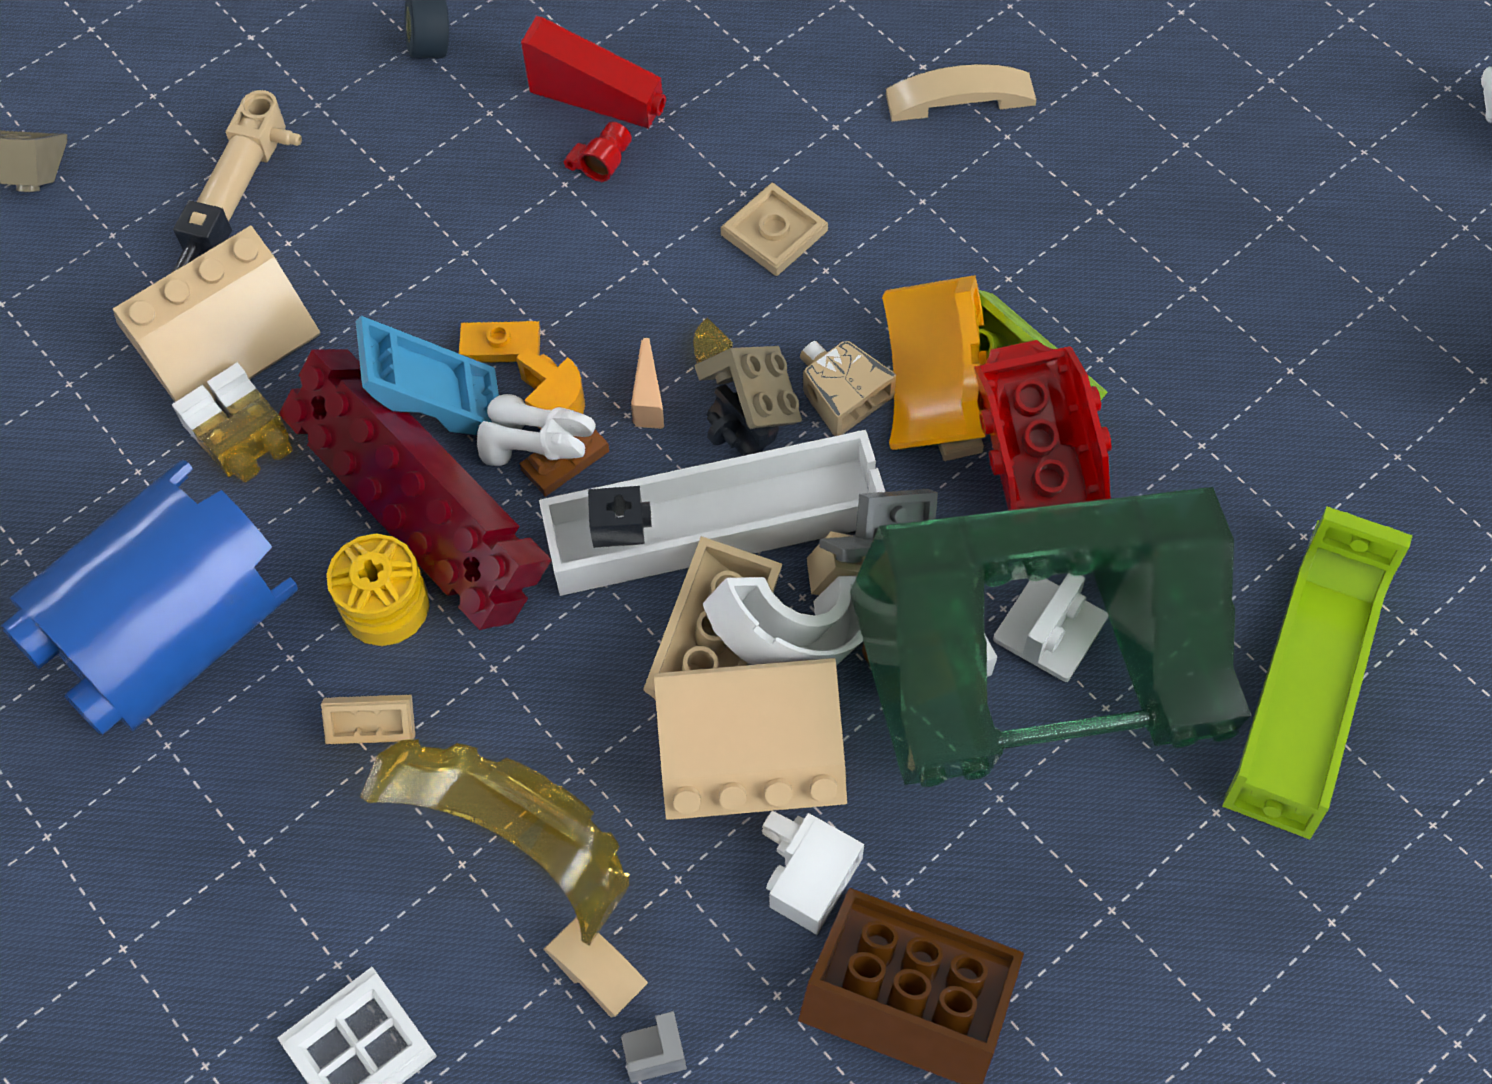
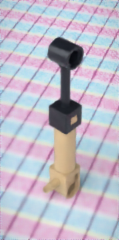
[171,90,302,273]

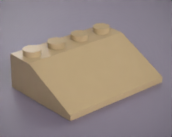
[113,225,321,402]
[654,658,847,820]

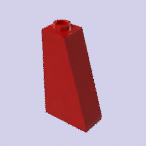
[521,16,666,129]

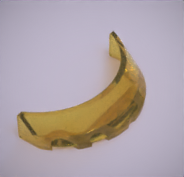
[360,739,629,946]

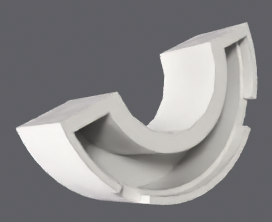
[703,576,878,665]

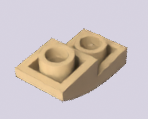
[543,916,648,1017]

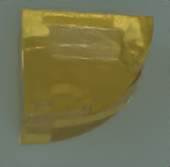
[693,318,733,364]

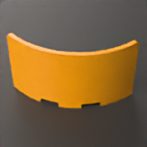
[882,275,988,450]

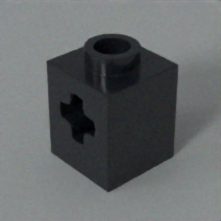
[588,486,652,548]

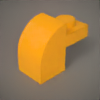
[516,347,585,429]

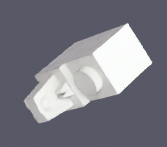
[762,811,864,935]

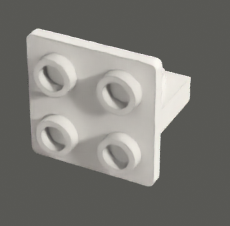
[993,570,1108,682]

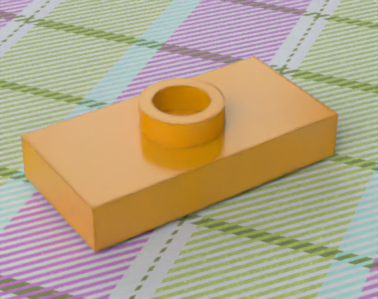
[459,321,541,363]

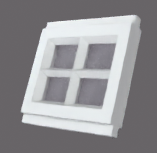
[278,967,437,1084]

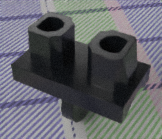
[707,384,779,456]

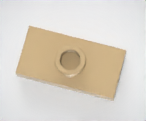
[321,695,416,744]

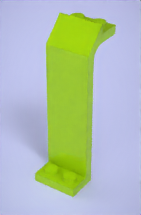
[1222,506,1412,839]

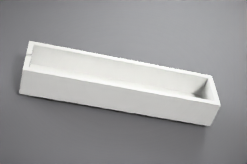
[539,430,885,596]

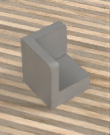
[621,1011,687,1083]

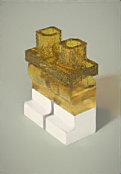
[172,362,293,483]

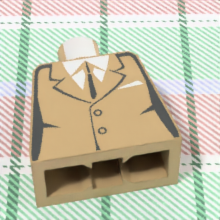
[800,341,896,436]

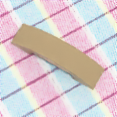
[886,65,1036,122]

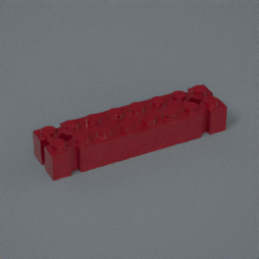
[279,349,552,630]

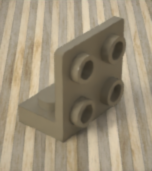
[694,346,802,429]

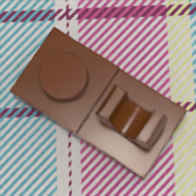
[519,430,609,497]

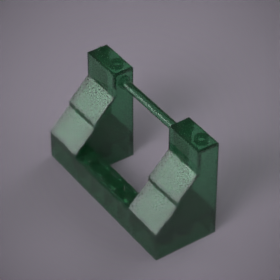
[850,487,1252,787]

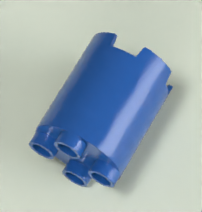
[1,460,298,735]

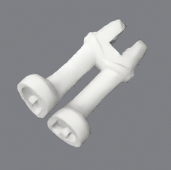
[477,394,596,466]

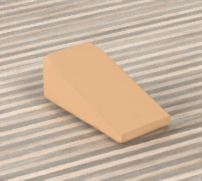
[631,338,664,429]

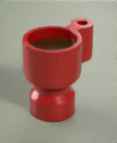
[563,122,632,182]

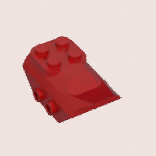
[974,340,1112,528]

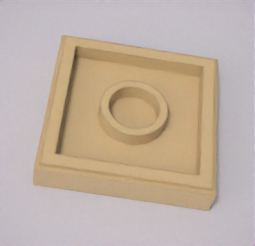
[721,183,828,277]

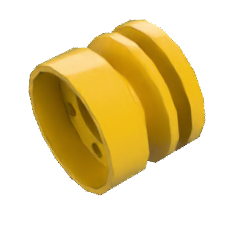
[326,534,430,646]

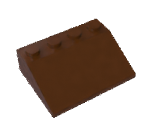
[798,888,1025,1084]

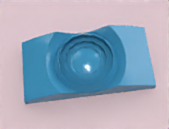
[356,316,499,435]

